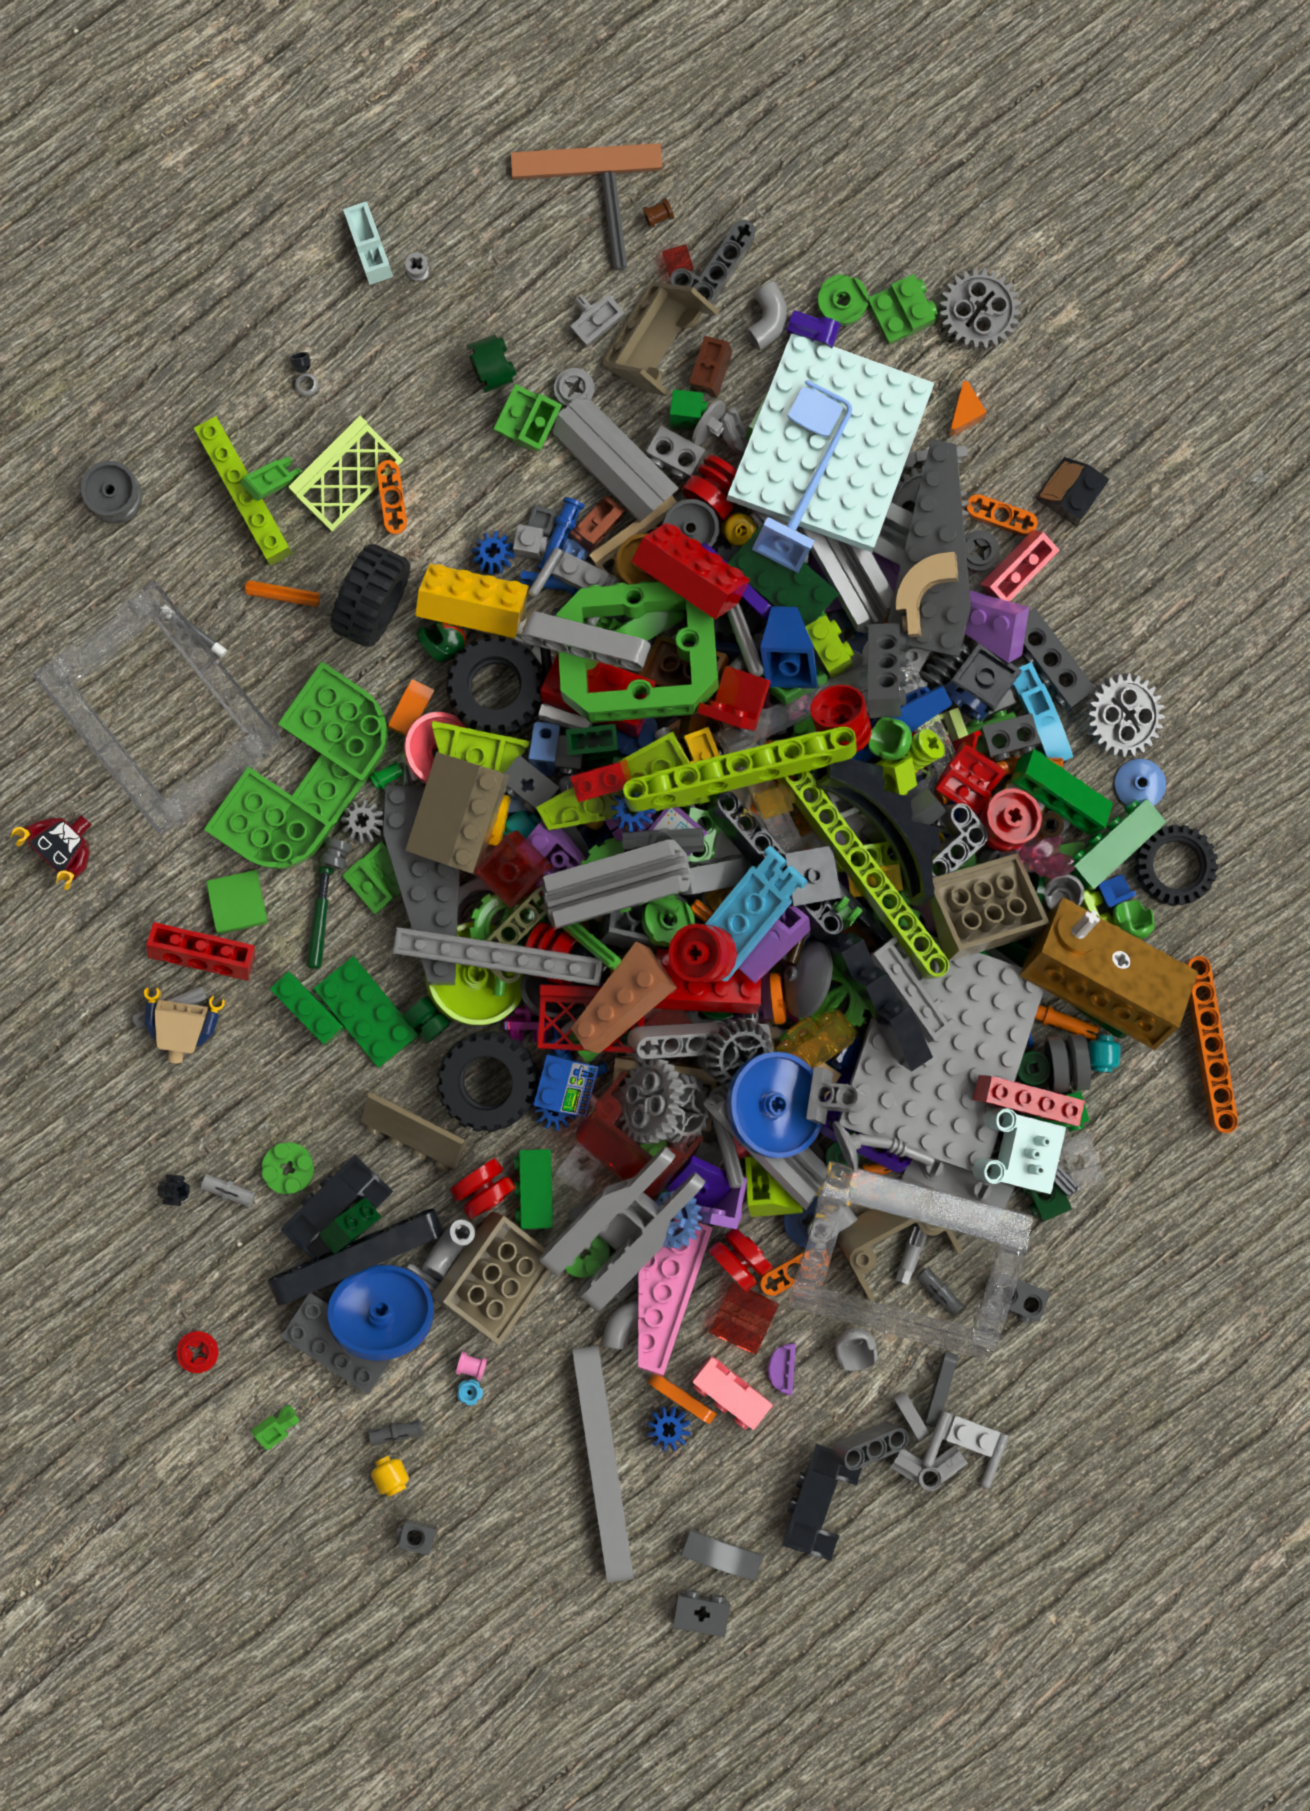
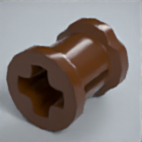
[642,198,674,229]

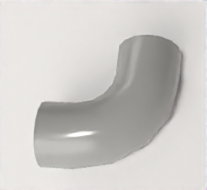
[746,282,787,351]
[422,1220,475,1281]
[601,1301,638,1350]

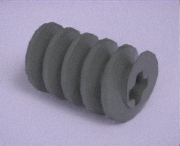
[918,644,971,690]

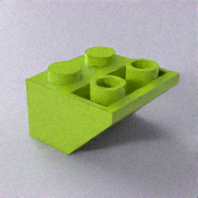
[745,1156,803,1217]

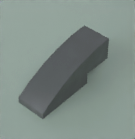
[861,787,947,844]
[681,1528,764,1581]

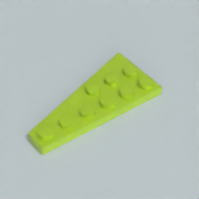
[536,731,711,830]

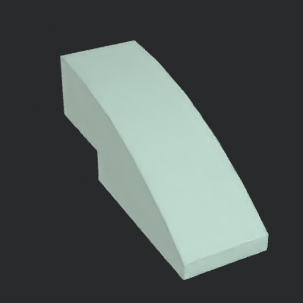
[343,201,393,285]

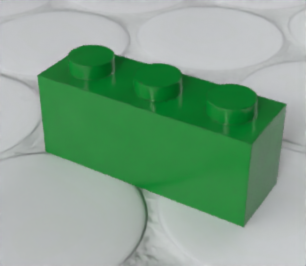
[270,971,345,1046]
[515,1149,553,1229]

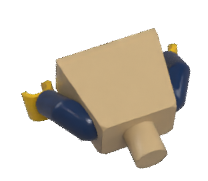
[144,987,225,1063]

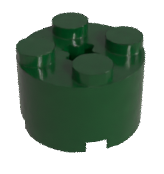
[466,334,517,393]

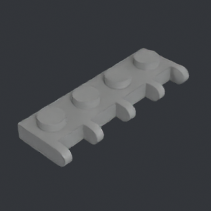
[870,936,955,1043]

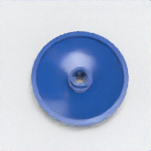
[727,1052,825,1158]
[327,1265,434,1361]

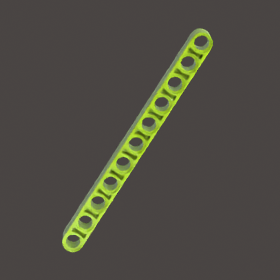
[772,740,949,979]

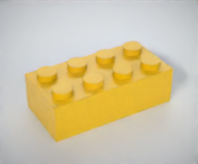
[415,564,529,638]

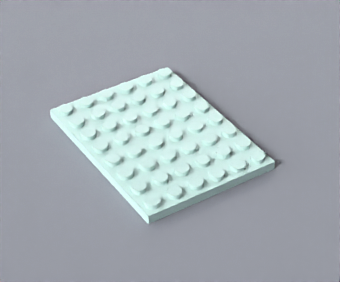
[727,333,934,552]

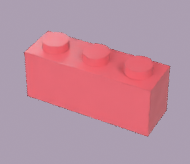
[980,530,1060,601]

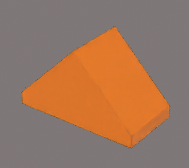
[948,381,987,436]

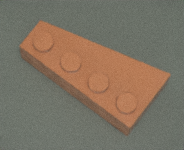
[571,942,677,1054]

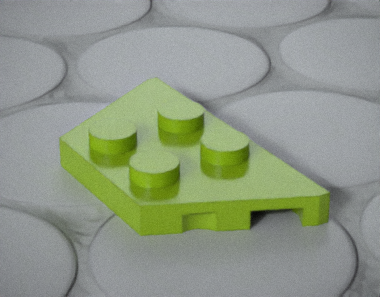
[432,721,530,773]

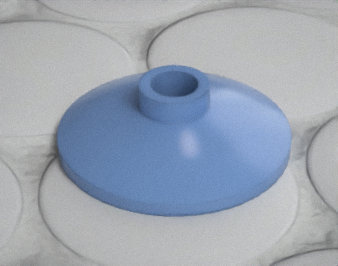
[1114,759,1166,806]

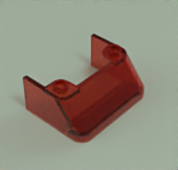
[575,1071,704,1198]

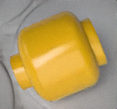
[721,512,756,547]
[370,1456,409,1497]

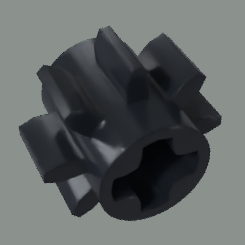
[157,1174,190,1206]

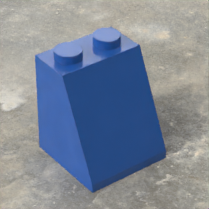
[760,606,818,689]

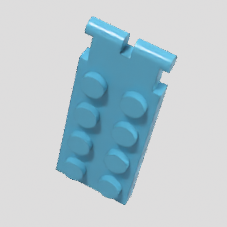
[705,846,808,981]

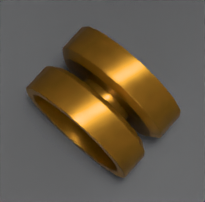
[614,533,660,585]

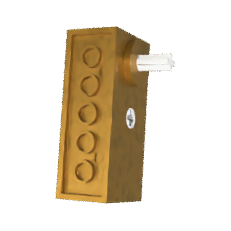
[1019,897,1198,1050]

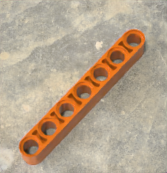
[1185,956,1238,1134]

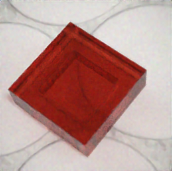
[662,244,694,277]

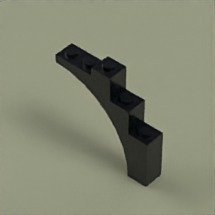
[815,759,940,907]
[809,926,933,1072]

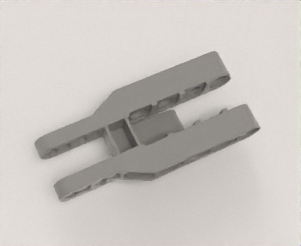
[538,1146,705,1312]

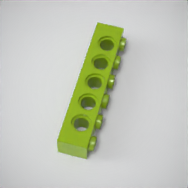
[194,416,293,566]

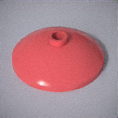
[404,712,470,783]

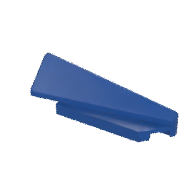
[851,685,952,763]

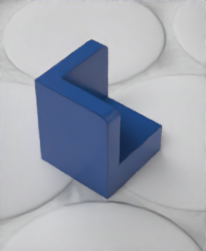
[1095,874,1136,910]

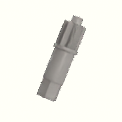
[896,1225,927,1285]

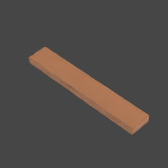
[511,143,662,180]

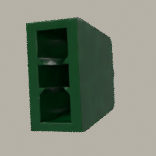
[566,724,618,758]

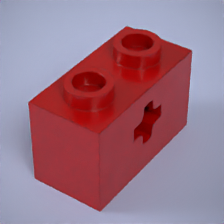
[570,760,632,802]

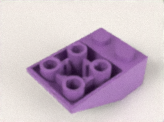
[509,821,586,892]
[738,905,811,983]

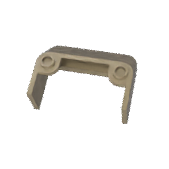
[603,282,719,396]
[835,1186,963,1301]

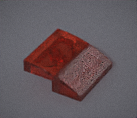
[709,1281,779,1355]

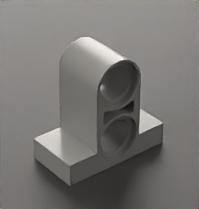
[806,1067,867,1124]

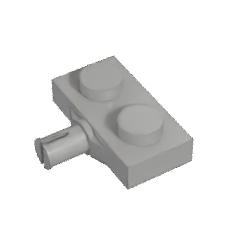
[570,294,625,347]

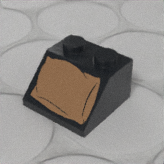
[1035,457,1110,527]

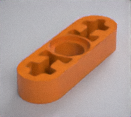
[377,460,407,535]
[965,494,1038,536]
[760,1246,829,1296]
[647,1373,717,1424]

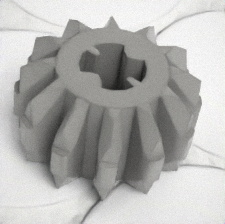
[341,800,384,844]

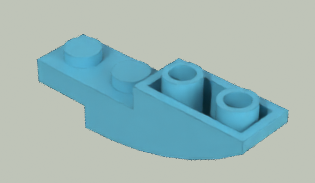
[1013,662,1073,762]

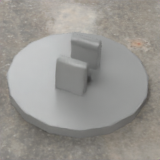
[692,400,726,445]

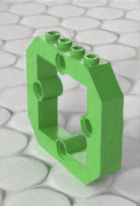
[556,581,719,723]

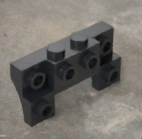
[280,1155,394,1259]
[782,1443,862,1561]

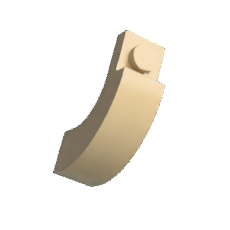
[896,552,959,638]

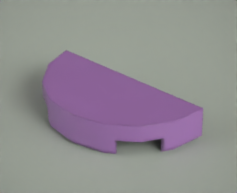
[768,1343,796,1396]

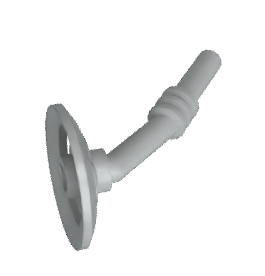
[832,1121,934,1171]

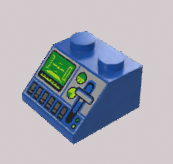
[534,1053,599,1117]

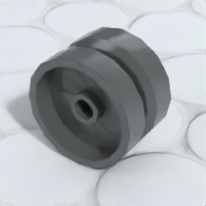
[81,461,143,524]
[663,499,719,548]
[1044,1034,1091,1093]

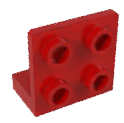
[697,666,770,731]

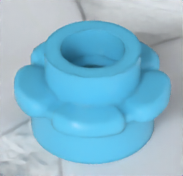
[457,1379,483,1405]

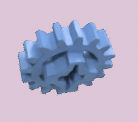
[655,1191,703,1249]

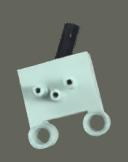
[973,1107,1078,1196]

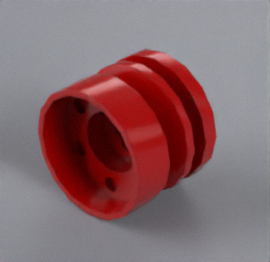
[681,454,737,522]
[810,684,872,752]
[525,922,581,986]

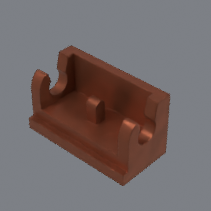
[689,336,733,398]
[569,496,626,554]

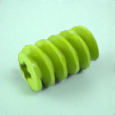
[905,729,945,773]

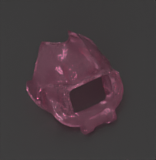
[1019,835,1076,878]

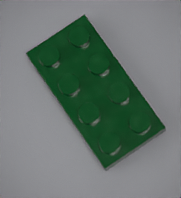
[728,525,839,626]

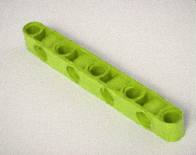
[623,727,857,812]

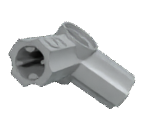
[889,1444,968,1491]

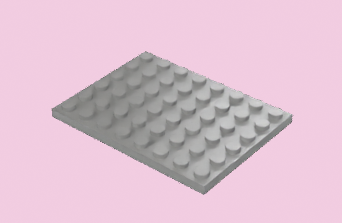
[837,926,1044,1172]

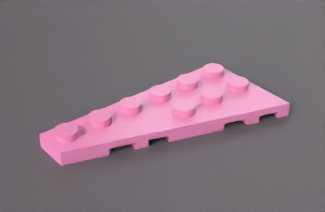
[638,1217,713,1377]

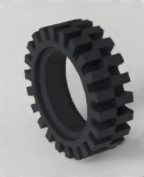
[1135,824,1219,906]

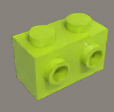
[805,615,854,678]

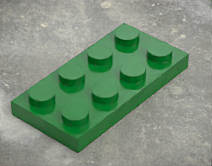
[314,956,418,1068]

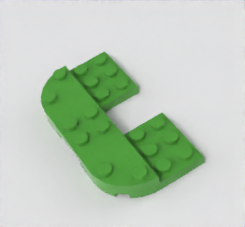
[204,662,388,870]

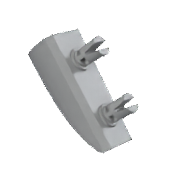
[902,1159,1015,1227]

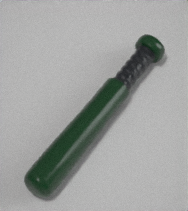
[306,866,333,969]

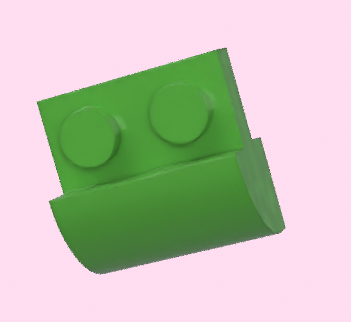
[493,384,562,452]

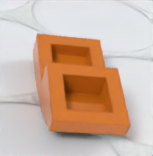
[388,679,435,736]

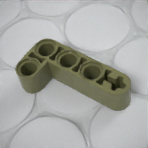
[485,884,547,983]

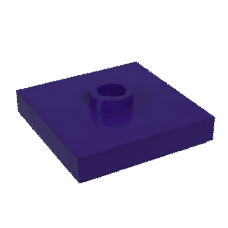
[666,1155,732,1208]

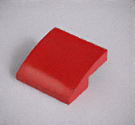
[935,742,1006,816]

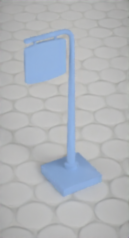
[752,380,852,573]

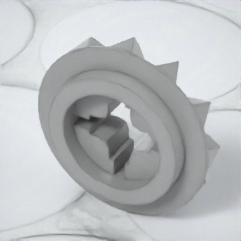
[554,368,595,406]

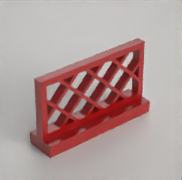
[538,984,645,1053]

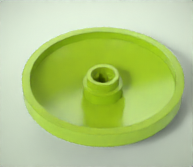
[425,922,523,1026]

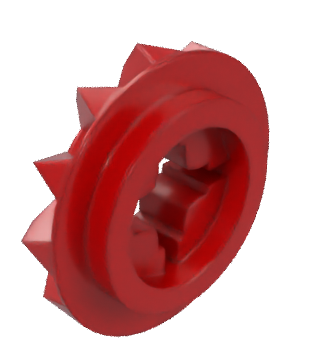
[177,1331,219,1373]

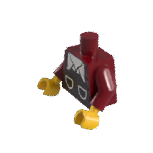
[10,815,92,890]

